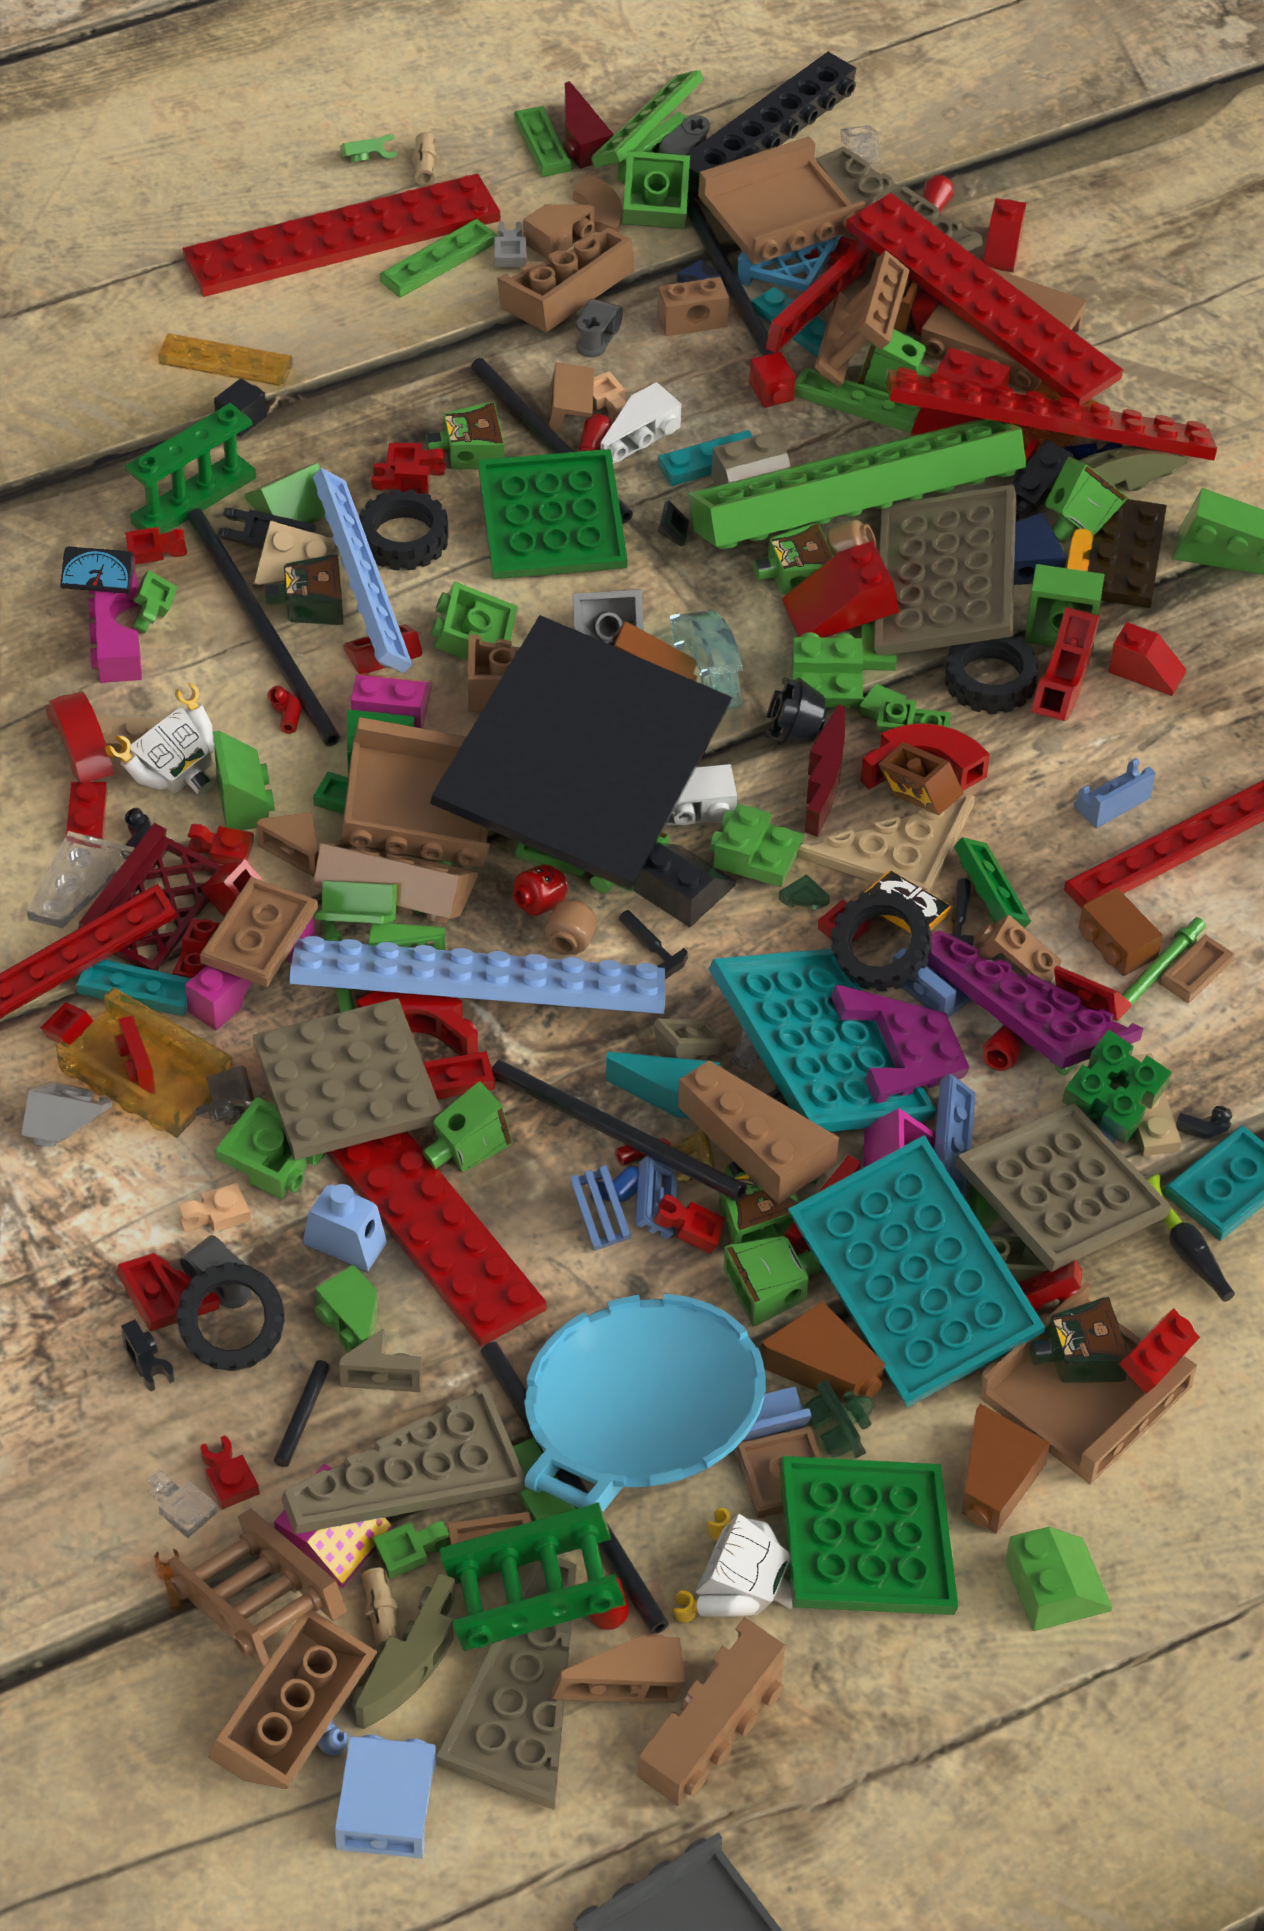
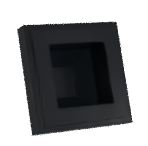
[657,500,689,546]

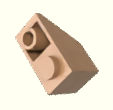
[523,204,595,260]

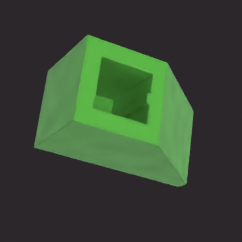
[314,1264,378,1352]

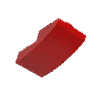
[172,918,220,978]

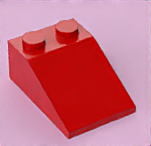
[910,347,1011,437]
[782,541,899,638]

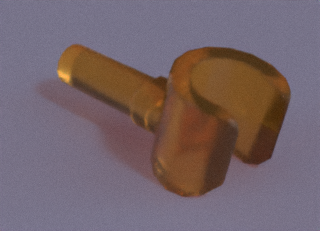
[154,1549,180,1610]

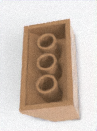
[313,840,478,923]
[208,1610,377,1789]

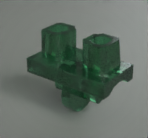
[802,1380,874,1458]

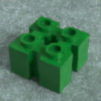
[1062,1029,1172,1144]

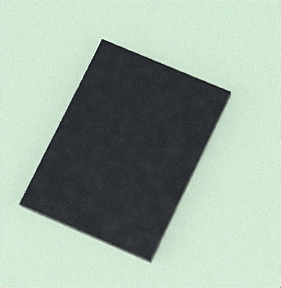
[430,615,732,890]

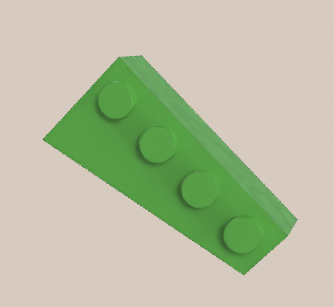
[1172,488,1264,575]

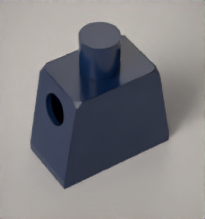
[1014,513,1066,585]

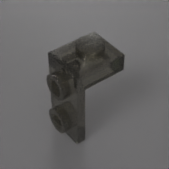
[195,1066,255,1126]

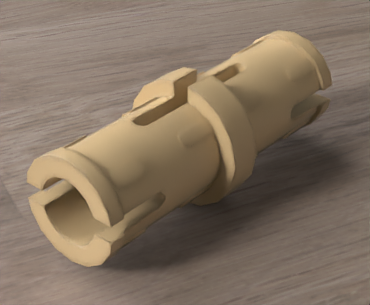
[413,132,437,186]
[361,1568,402,1650]

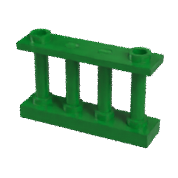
[125,403,256,534]
[439,1502,625,1651]

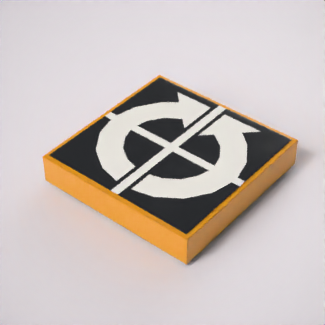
[864,870,952,934]

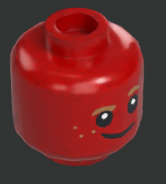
[513,864,568,916]

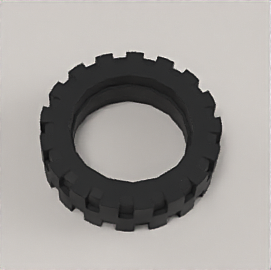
[359,489,448,570]
[945,636,1039,714]
[831,890,932,992]
[177,1262,285,1371]

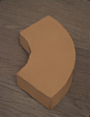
[573,173,622,233]

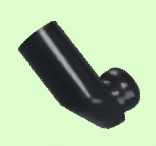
[122,808,152,857]
[1176,1106,1232,1139]

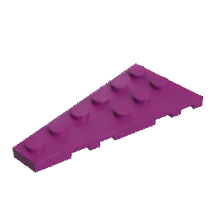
[927,930,1144,1069]

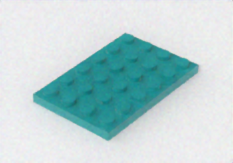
[708,949,937,1132]
[788,1135,1045,1408]

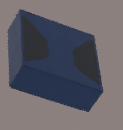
[677,260,722,283]

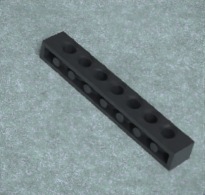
[685,51,857,201]

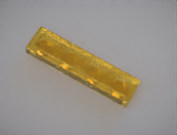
[158,333,293,387]

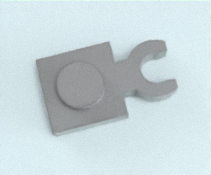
[494,222,526,268]

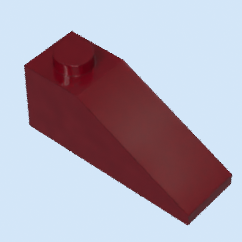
[564,81,613,169]

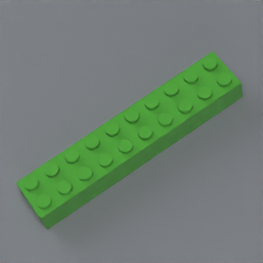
[688,418,1027,549]

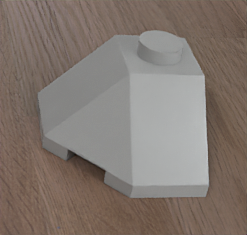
[572,589,644,644]
[21,1081,113,1147]

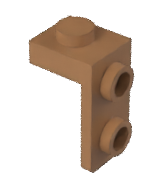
[974,915,1061,983]

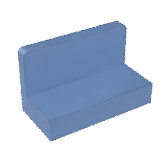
[892,948,972,1018]
[741,1386,812,1442]

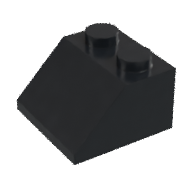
[634,842,736,927]

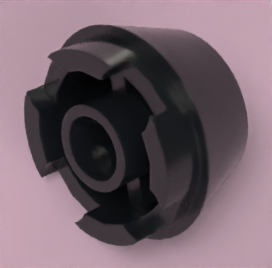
[765,677,826,745]

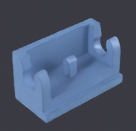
[1074,758,1155,828]

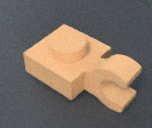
[593,371,627,423]
[179,1183,251,1232]

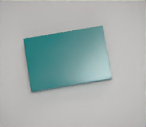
[1164,1125,1264,1241]

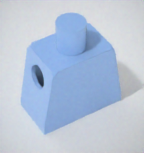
[303,1184,387,1272]

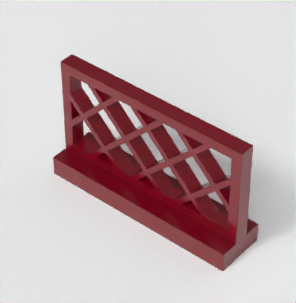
[78,823,221,971]

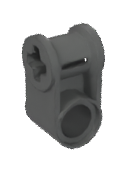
[658,115,710,155]
[577,299,623,357]
[180,1235,252,1309]

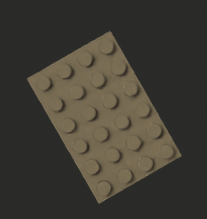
[874,485,1016,656]

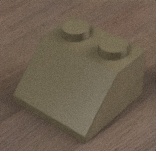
[711,431,791,486]

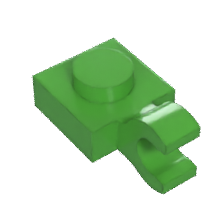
[340,134,397,162]
[133,570,177,633]
[373,1521,450,1579]

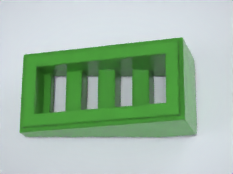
[368,923,446,950]

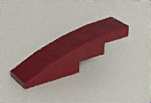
[805,704,845,837]

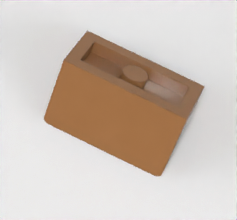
[548,362,594,433]

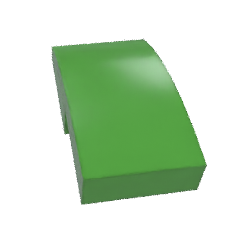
[877,697,951,732]

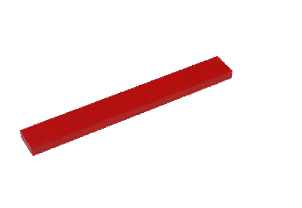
[1064,780,1264,909]

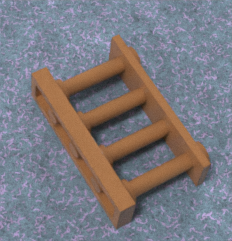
[814,250,910,387]
[168,1508,347,1667]

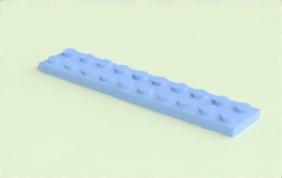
[289,936,665,1014]

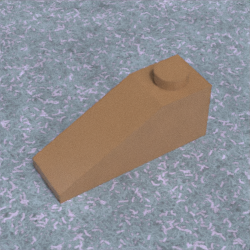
[551,1634,685,1703]

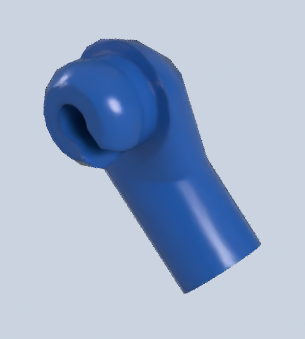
[591,1165,639,1202]

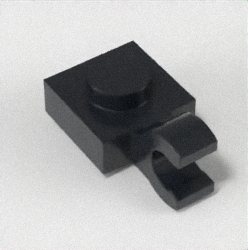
[121,1319,174,1392]

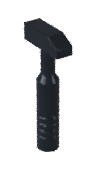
[949,878,974,946]
[619,910,688,979]

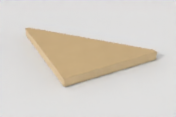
[798,794,975,893]

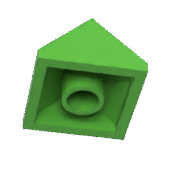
[245,463,325,523]

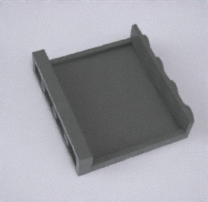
[573,1832,782,1931]

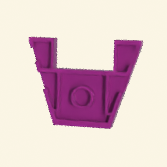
[831,985,970,1103]

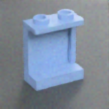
[335,1734,436,1859]

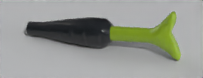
[1147,1174,1235,1302]

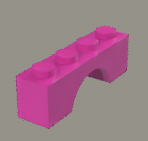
[88,557,142,683]
[185,917,315,1031]

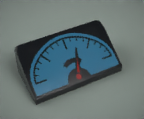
[60,546,135,594]

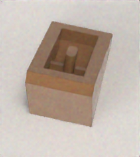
[257,812,319,877]

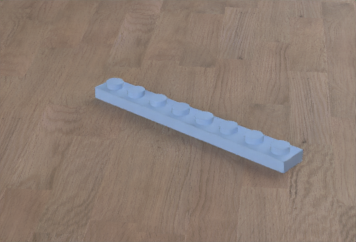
[313,468,412,673]

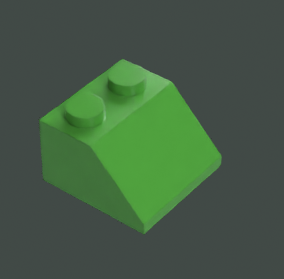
[621,151,690,229]
[1025,564,1105,648]
[212,731,275,830]
[1005,1526,1112,1631]

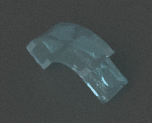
[670,610,743,709]

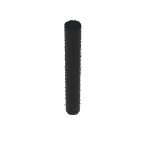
[274,1360,330,1467]

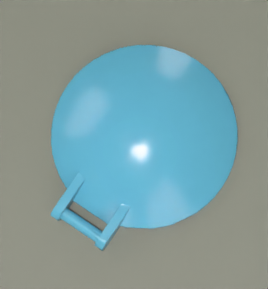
[524,1294,766,1512]

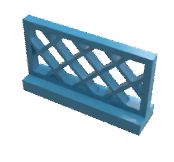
[738,235,843,291]

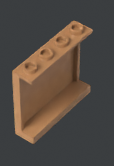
[698,136,866,265]
[921,267,1086,393]
[340,717,490,868]
[980,1282,1197,1485]

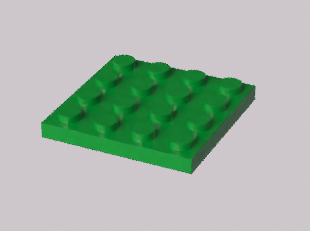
[478,449,628,579]
[779,1456,958,1615]

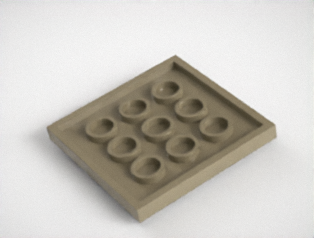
[253,998,442,1160]
[955,1103,1172,1272]

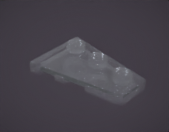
[27,831,135,928]

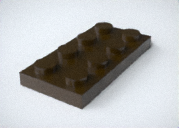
[1088,499,1167,608]

